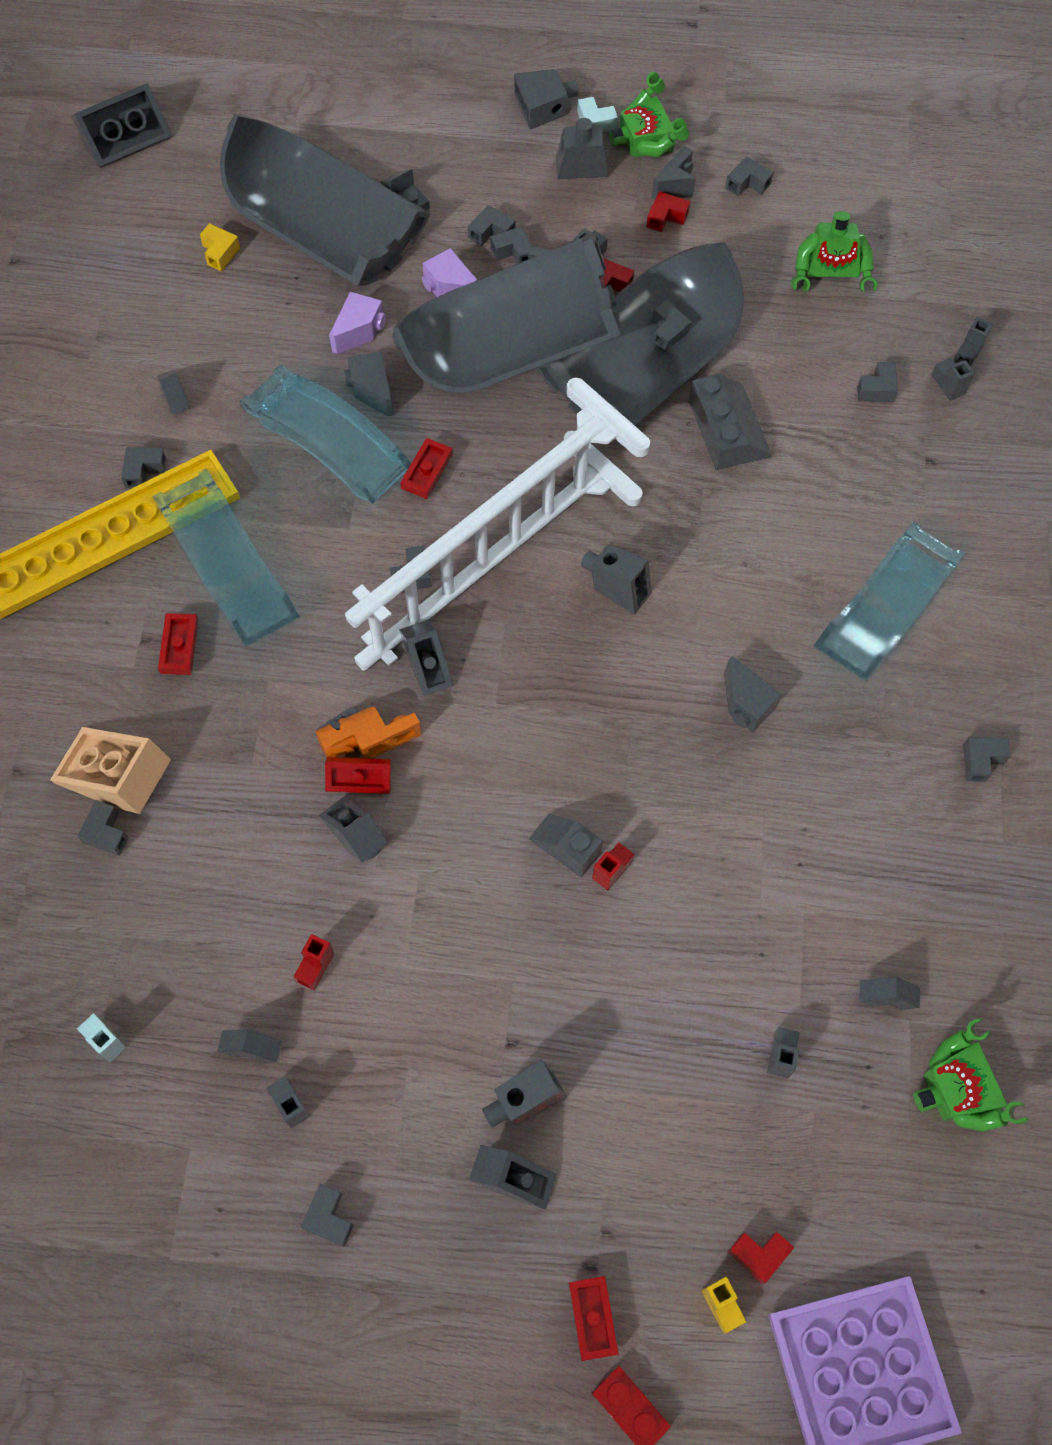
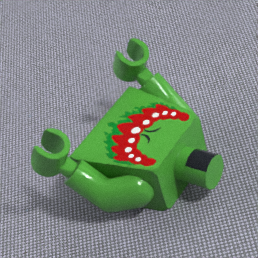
[609,72,689,158]
[790,211,878,293]
[913,1018,1029,1132]

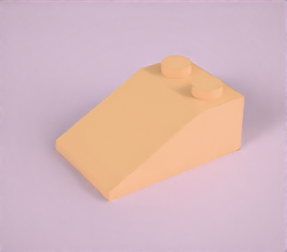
[50,727,171,814]

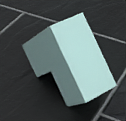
[577,97,618,133]
[77,1013,126,1063]

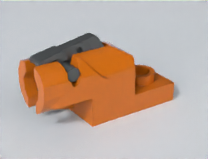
[315,707,422,759]

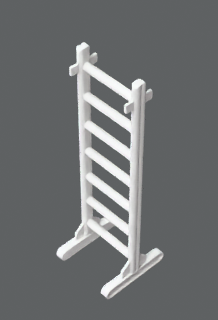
[345,378,650,671]

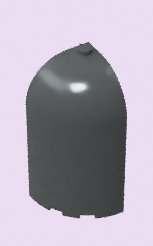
[220,114,430,286]
[392,233,621,393]
[537,242,744,426]

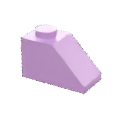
[422,248,477,297]
[329,292,386,354]

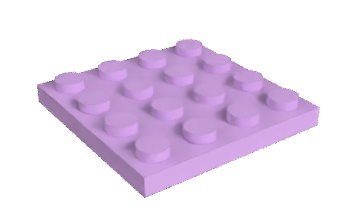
[768,1276,962,1445]

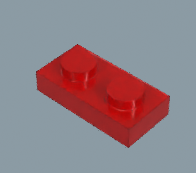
[400,438,453,499]
[158,613,199,675]
[325,757,391,794]
[568,1276,619,1361]
[592,1366,671,1445]

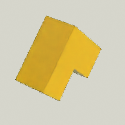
[200,223,240,272]
[701,1277,746,1334]

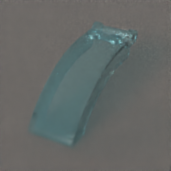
[239,364,411,504]
[152,469,300,647]
[814,521,965,682]

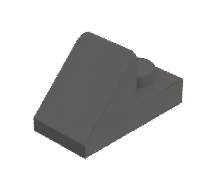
[652,146,696,200]
[379,169,430,211]

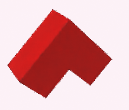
[646,191,691,232]
[603,258,635,292]
[592,842,635,891]
[293,934,334,991]
[728,1232,794,1284]

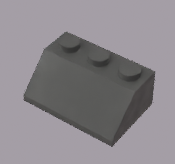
[71,83,172,167]
[689,374,771,470]

